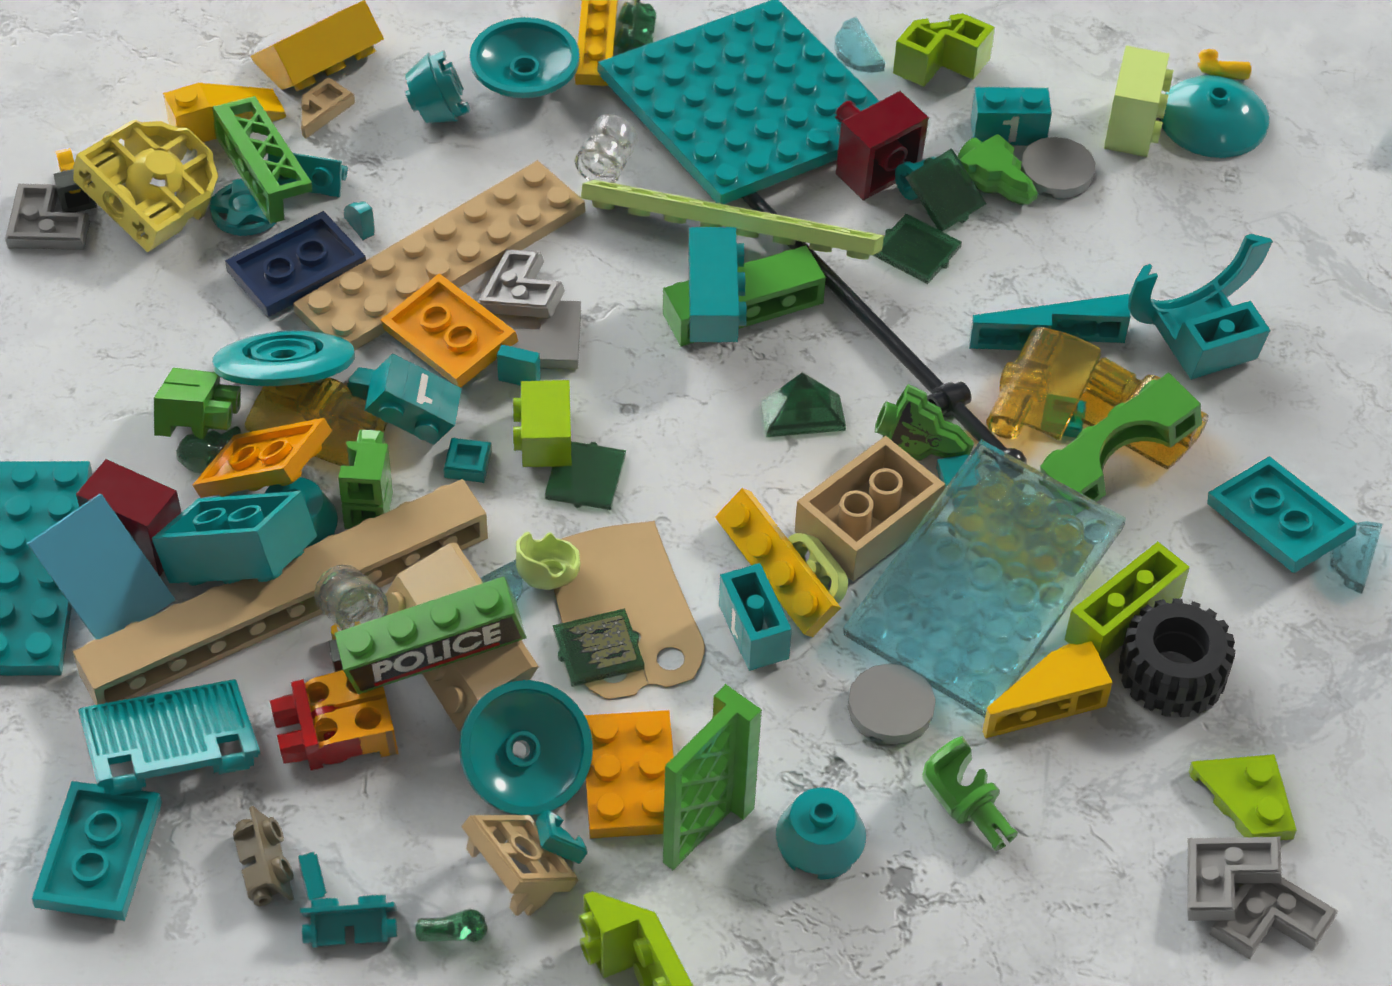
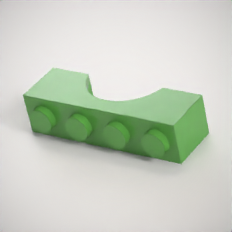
[1040,372,1202,518]

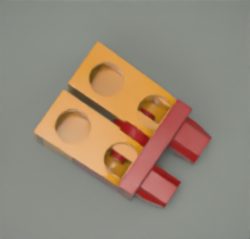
[270,670,399,771]

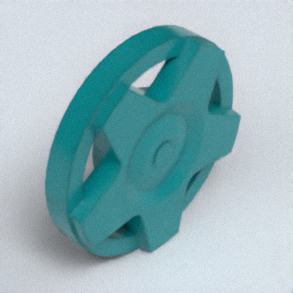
[210,178,277,236]

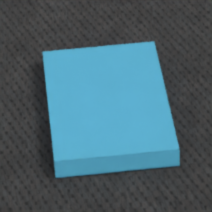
[27,494,176,640]

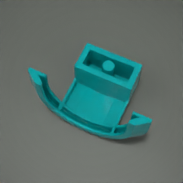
[1128,234,1273,380]

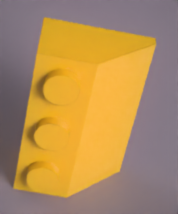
[250,0,384,91]

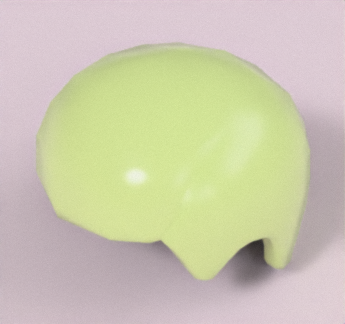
[516,532,581,590]

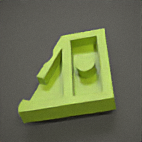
[1189,754,1297,841]

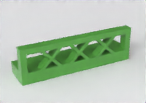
[213,96,312,224]

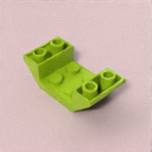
[579,891,693,986]

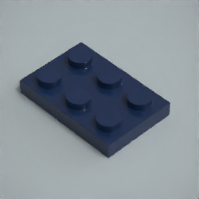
[225,211,366,317]

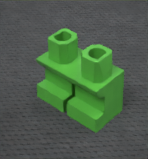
[154,367,241,440]
[338,430,393,529]

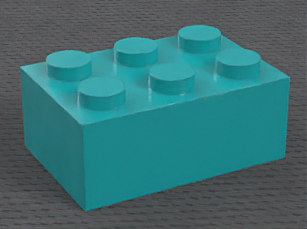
[152,491,317,586]

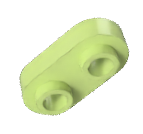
[788,533,848,603]

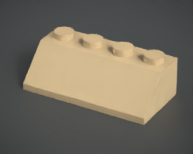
[379,543,539,731]

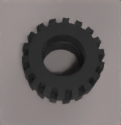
[1119,598,1236,717]

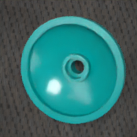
[470,17,579,99]
[1159,75,1269,158]
[459,680,593,816]

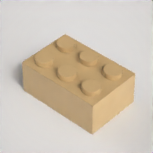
[794,436,945,581]

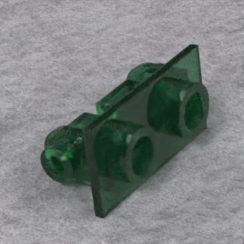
[614,0,657,55]

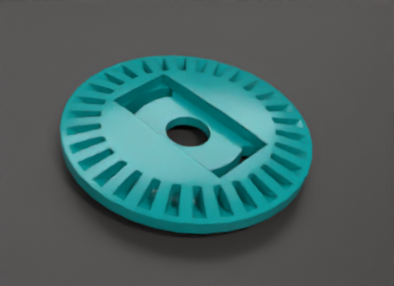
[212,331,355,386]

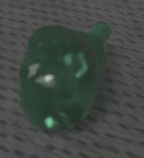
[176,426,242,473]

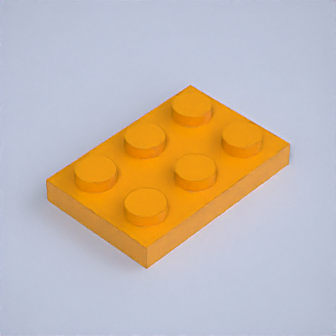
[380,273,518,388]
[192,418,332,498]
[584,710,674,839]

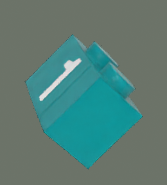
[970,87,1052,146]
[364,353,462,445]
[719,563,792,671]

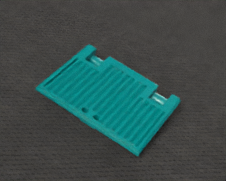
[78,679,260,796]

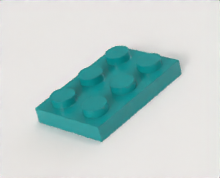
[1207,456,1357,573]
[31,781,162,921]

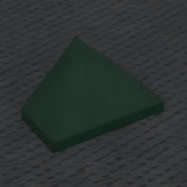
[760,372,846,437]

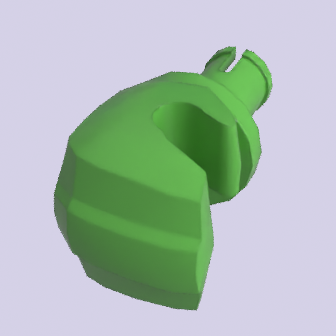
[922,736,1018,851]

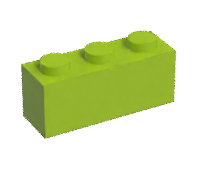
[1064,541,1190,661]

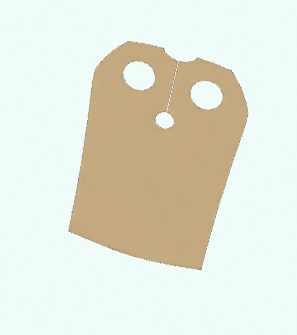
[553,521,705,699]

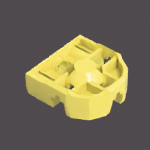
[73,120,218,252]

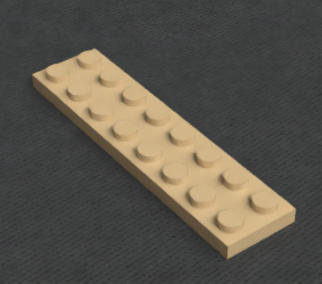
[293,160,585,351]

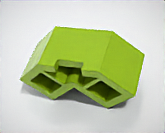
[893,13,995,87]

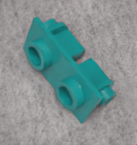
[268,153,348,197]
[300,895,397,948]

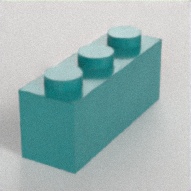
[688,227,747,342]

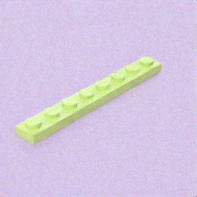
[581,179,884,259]

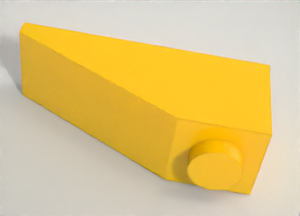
[163,83,286,143]
[982,641,1113,739]

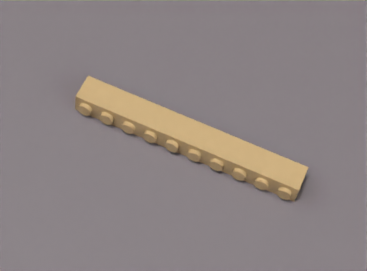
[73,479,488,705]

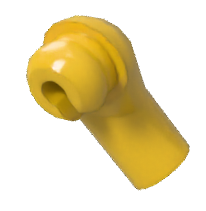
[1197,49,1252,80]

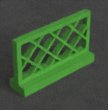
[663,684,762,870]

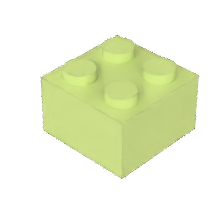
[1104,46,1174,157]

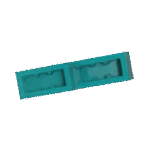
[969,294,1131,352]

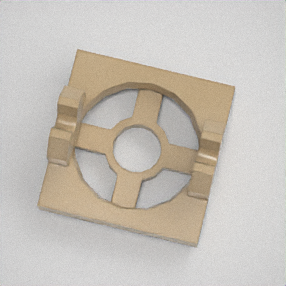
[461,815,579,916]

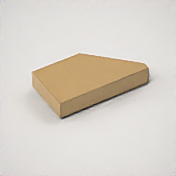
[301,77,355,138]

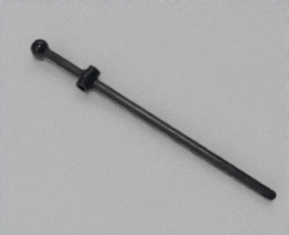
[742,192,1027,480]

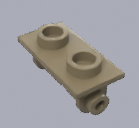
[233,806,294,906]

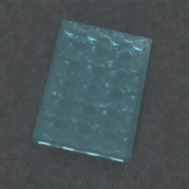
[843,439,1126,718]

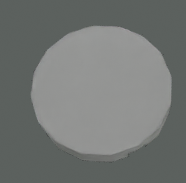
[1020,137,1095,199]
[847,663,936,745]

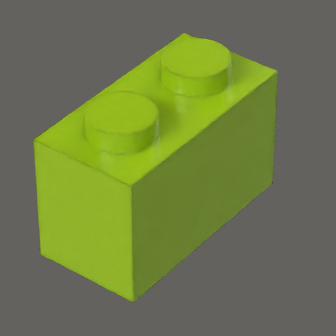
[513,380,572,467]

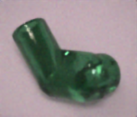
[415,909,488,942]

